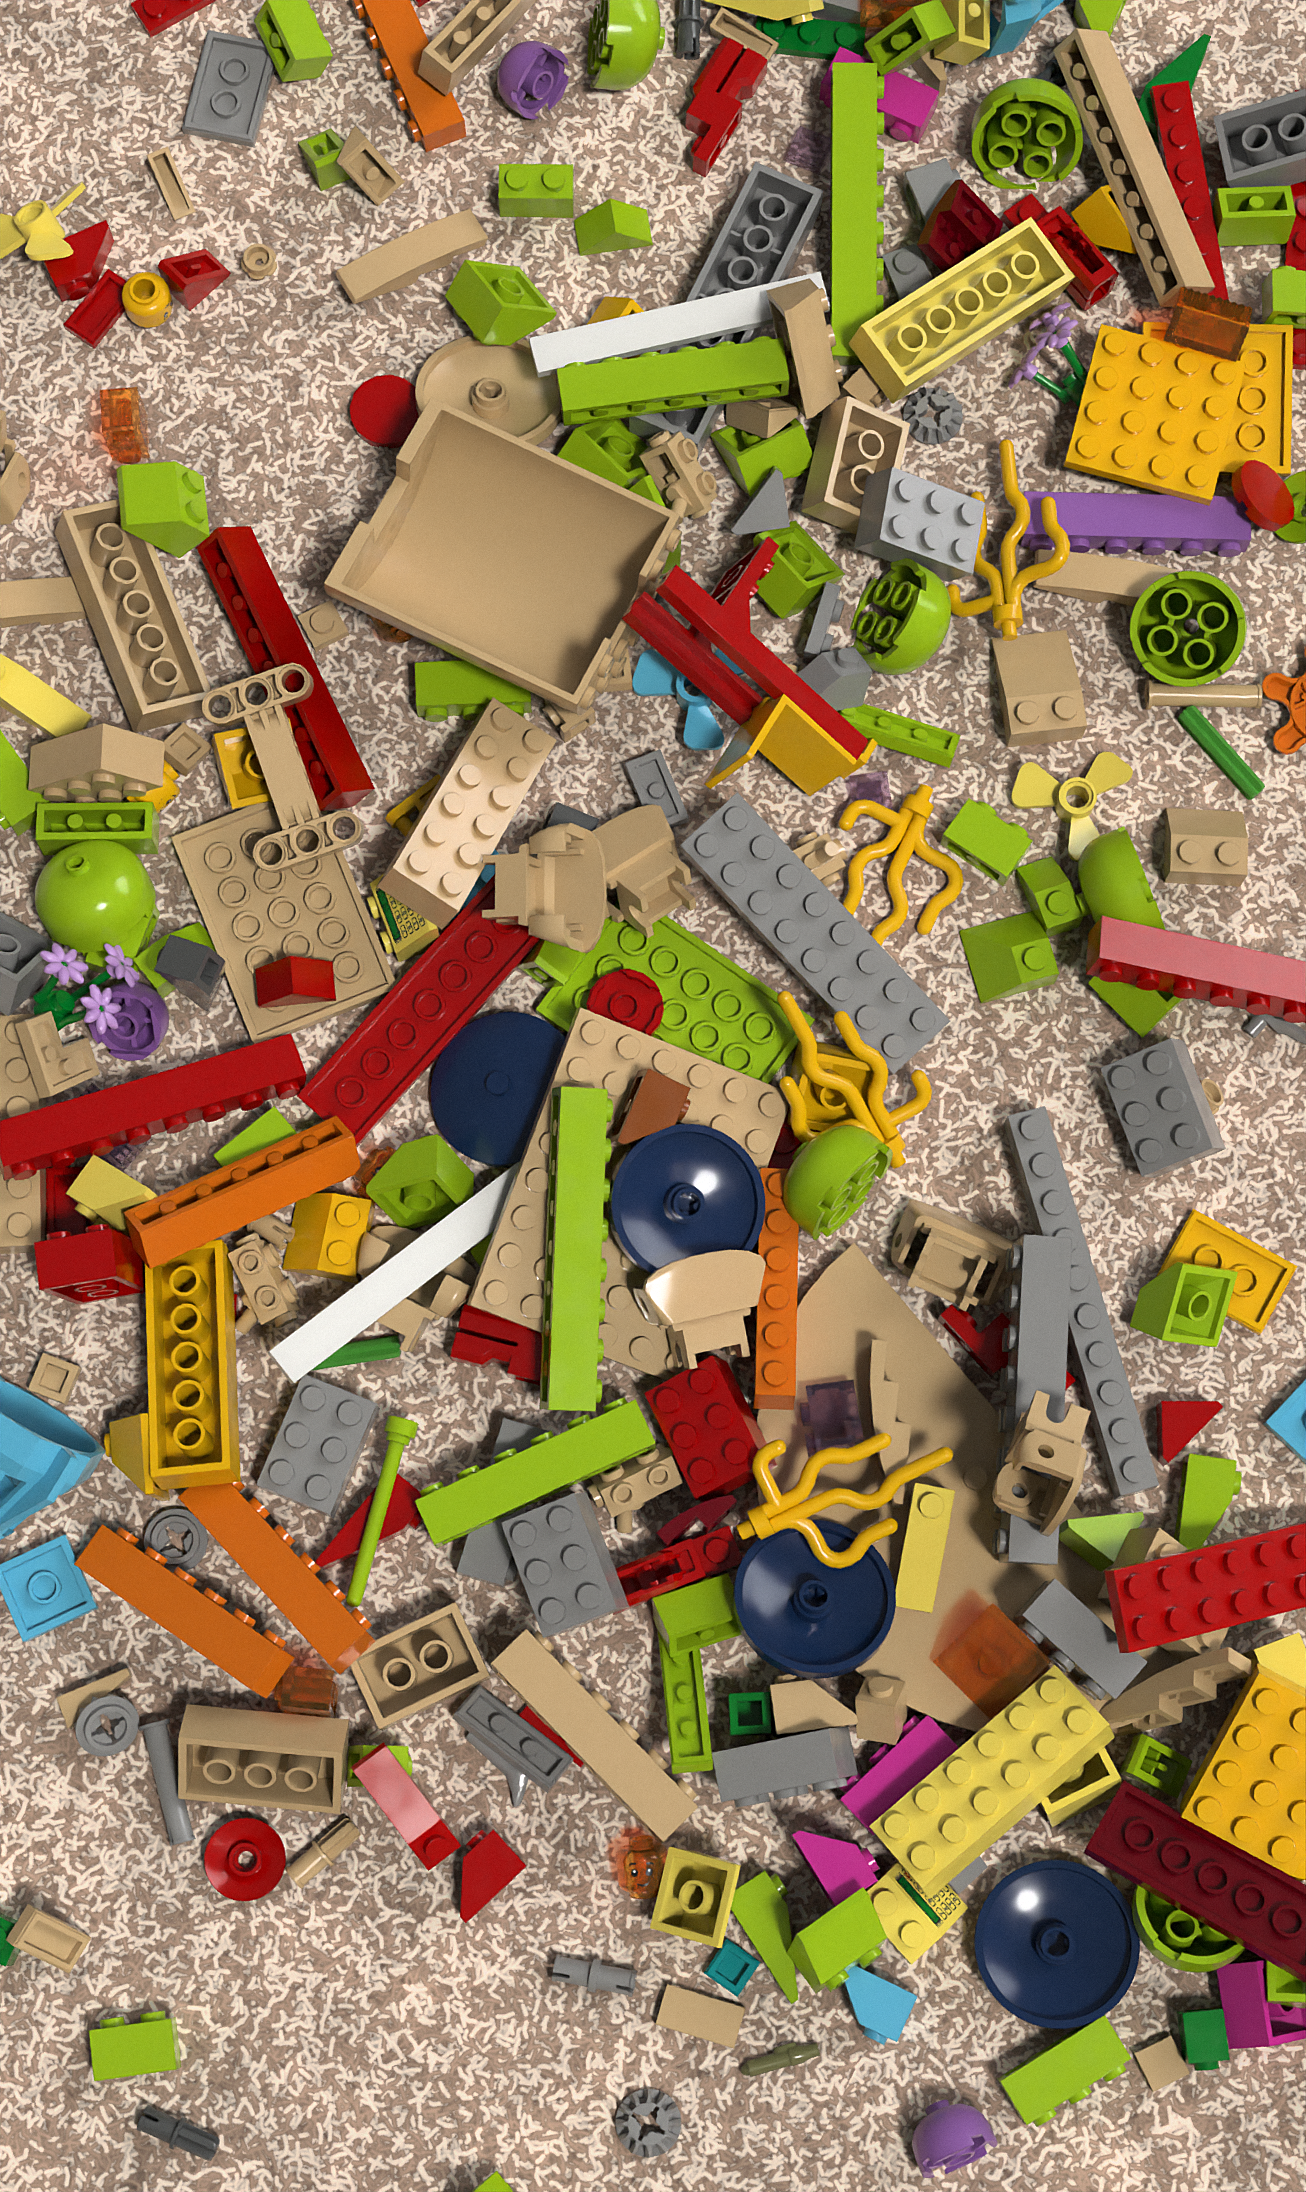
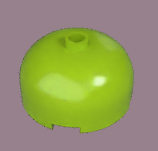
[587,0,665,91]
[971,78,1083,190]
[849,558,951,675]
[1130,570,1247,687]
[1076,826,1166,930]
[35,840,156,953]
[783,1125,893,1241]
[1132,1884,1245,1973]

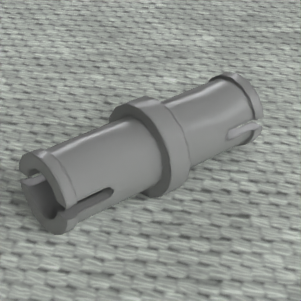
[552,1955,637,1997]

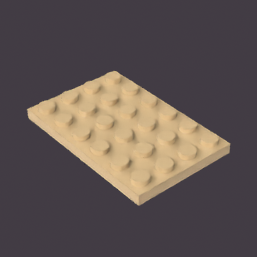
[171,801,397,1044]

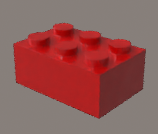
[34,1224,145,1304]
[644,1355,778,1502]

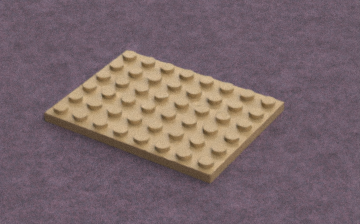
[467,1007,790,1381]

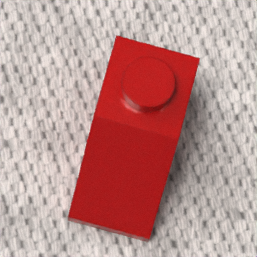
[42,220,114,302]
[460,1829,527,1923]

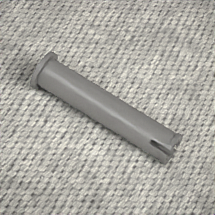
[138,1719,196,1846]

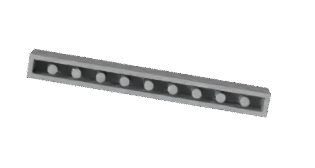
[1003,1106,1159,1500]

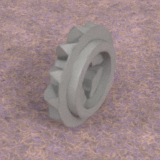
[903,386,963,444]
[144,1509,209,1572]
[74,1693,139,1756]
[615,2089,681,2158]

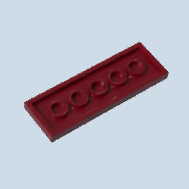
[1084,1780,1306,1982]

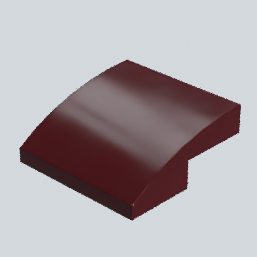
[917,179,1003,273]
[656,1495,737,1549]

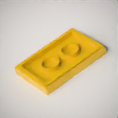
[1155,1209,1297,1335]

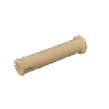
[1144,680,1262,710]

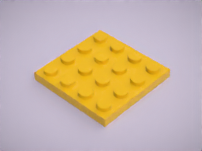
[1141,322,1293,477]
[1063,324,1246,506]

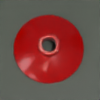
[204,1818,286,1901]

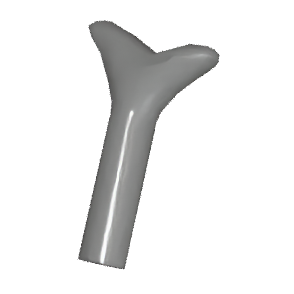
[465,1733,529,1807]

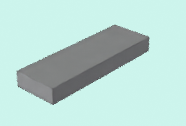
[452,1685,574,1793]

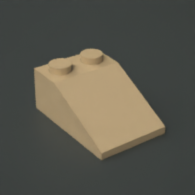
[991,630,1087,748]

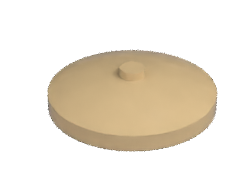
[415,335,562,446]

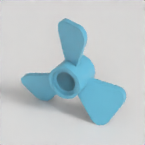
[632,649,745,751]

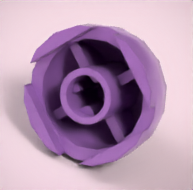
[497,40,569,119]
[88,981,169,1061]
[912,2099,997,2178]

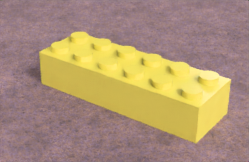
[848,217,1075,404]
[869,1665,1115,1899]

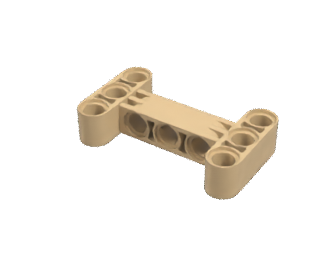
[202,663,364,873]

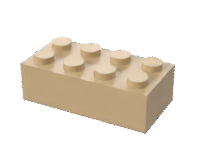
[178,1704,349,1814]

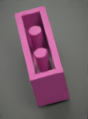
[819,47,940,144]
[838,1715,959,1836]

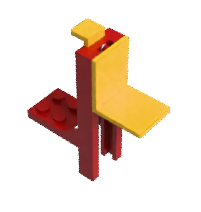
[622,536,878,796]

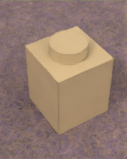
[855,1675,907,1745]

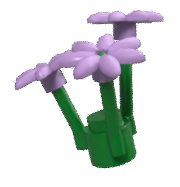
[1008,302,1088,406]
[33,943,140,1035]

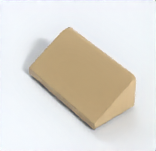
[337,126,405,207]
[726,398,800,438]

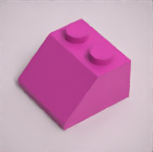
[789,1831,879,1907]
[1217,1958,1306,2049]

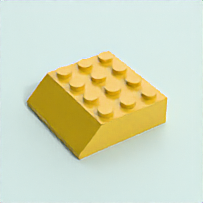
[1179,1663,1306,1880]

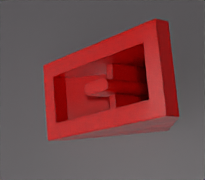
[158,249,231,312]
[255,956,336,1008]
[1156,1401,1223,1467]

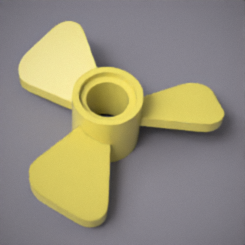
[0,181,86,261]
[1011,752,1133,862]

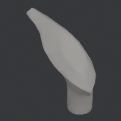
[1243,1014,1306,1044]

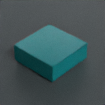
[704,1938,761,1997]

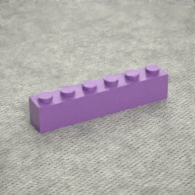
[1020,491,1251,557]

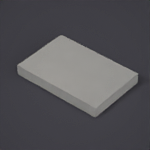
[182,30,275,148]

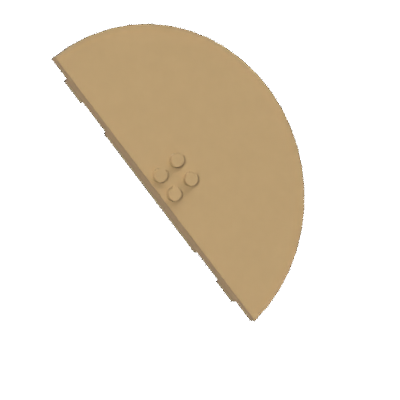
[756,1243,1181,1733]

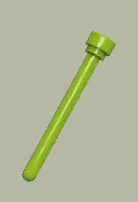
[346,1415,419,1607]

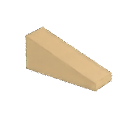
[709,7,779,62]
[146,146,196,221]
[56,1668,133,1729]

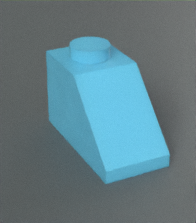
[843,1966,917,2045]

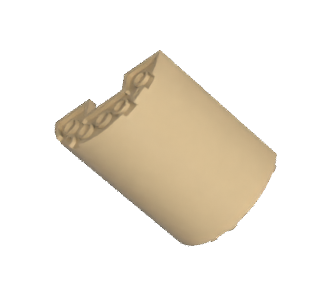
[324,397,682,715]

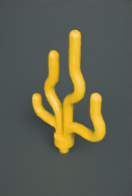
[946,439,1070,641]
[839,784,964,946]
[777,991,932,1169]
[736,1432,953,1569]

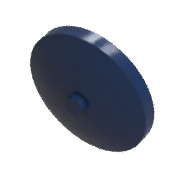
[431,1012,566,1168]
[608,1124,765,1275]
[733,1520,896,1679]
[974,1860,1140,2029]

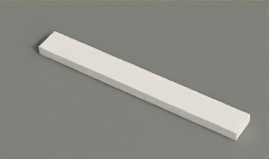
[529,272,830,378]
[268,1162,519,1385]

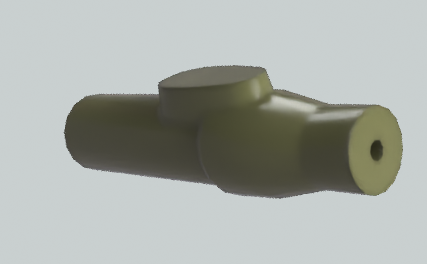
[741,2042,820,2077]

